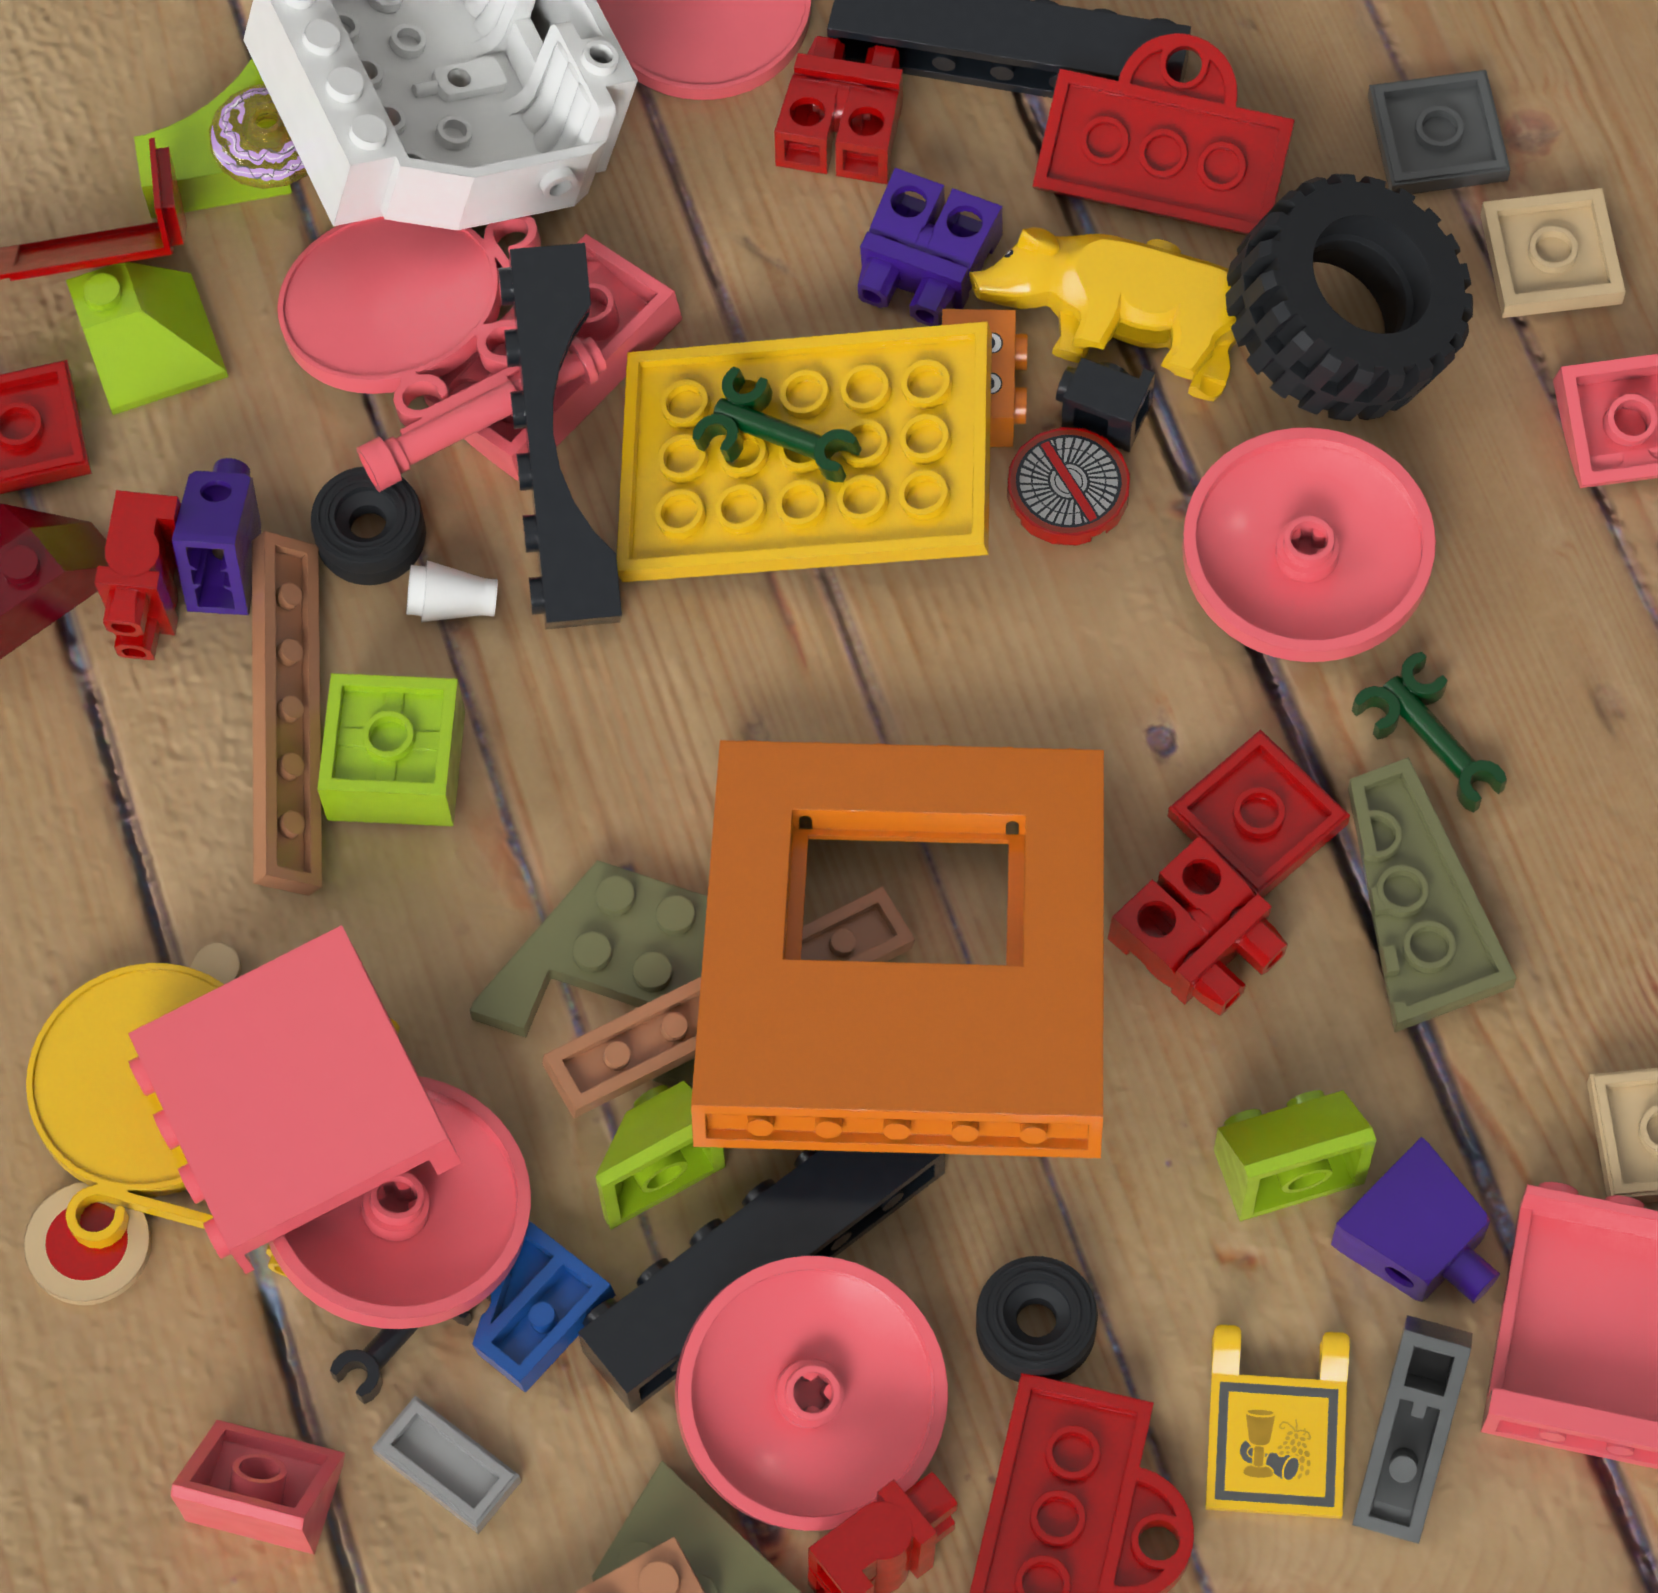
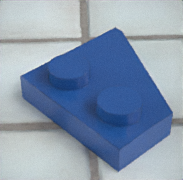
[472,1220,616,1393]

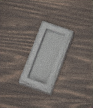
[372,1396,521,1534]

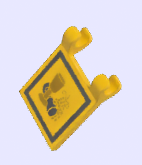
[1205,1325,1350,1519]

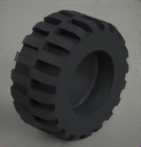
[1225,174,1473,421]

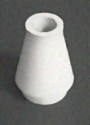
[406,560,498,622]

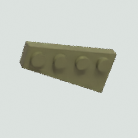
[592,1461,801,1593]

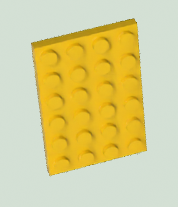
[616,321,992,582]

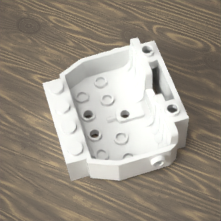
[243,0,638,230]

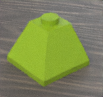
[66,262,228,415]
[595,1081,726,1230]

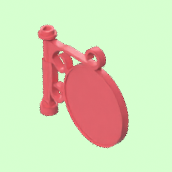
[597,0,811,100]
[277,216,607,492]

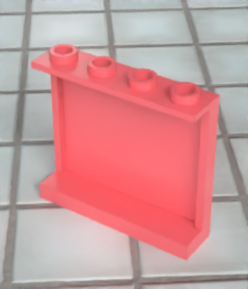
[128,925,462,1274]
[1481,1182,1658,1469]

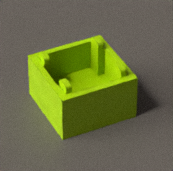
[317,673,465,826]

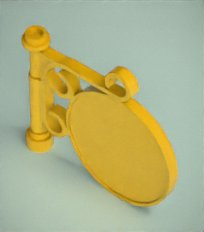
[26,963,400,1278]

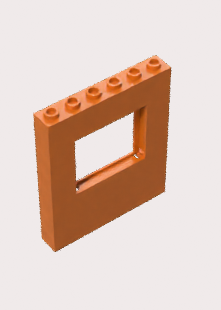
[691,740,1104,1158]

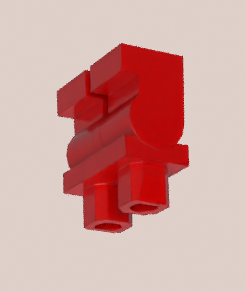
[774,36,903,185]
[94,490,181,660]
[1107,836,1288,1016]
[808,1472,958,1593]

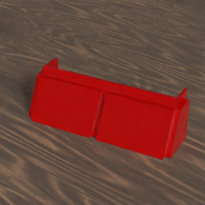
[0,138,187,281]

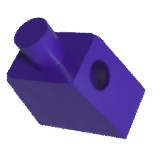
[172,458,261,615]
[1331,1137,1500,1304]

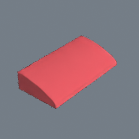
[423,234,682,482]
[1553,354,1658,488]

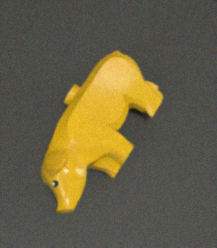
[969,227,1237,402]

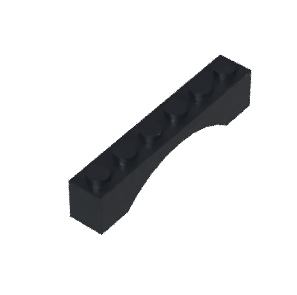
[498,243,622,630]

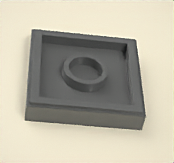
[1368,70,1510,194]

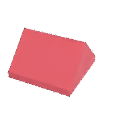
[171,1420,345,1555]

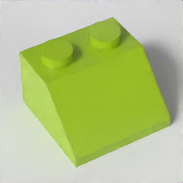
[1214,1090,1377,1221]

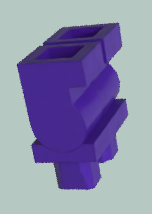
[857,168,1003,326]

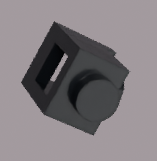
[1056,358,1155,452]

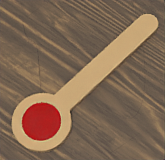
[24,943,242,1305]

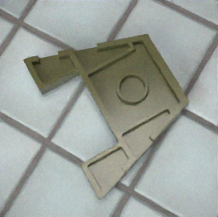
[470,860,708,1088]

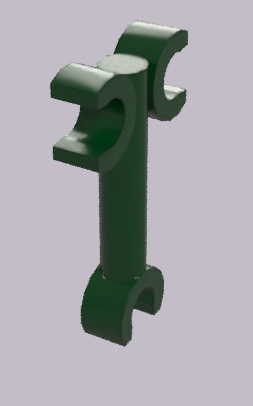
[692,367,862,482]
[1352,652,1507,813]

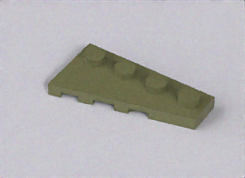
[1348,757,1517,1032]

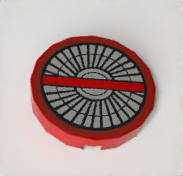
[1007,427,1130,546]

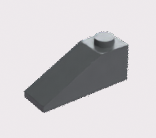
[1352,1315,1473,1544]

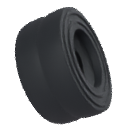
[311,467,426,585]
[976,1256,1098,1382]

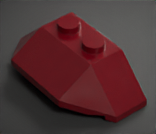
[0,503,109,659]

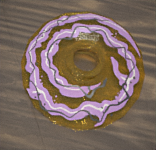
[209,84,308,189]

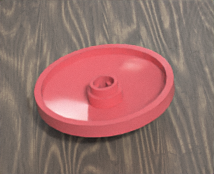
[1182,427,1436,662]
[268,1076,531,1329]
[675,1256,948,1531]

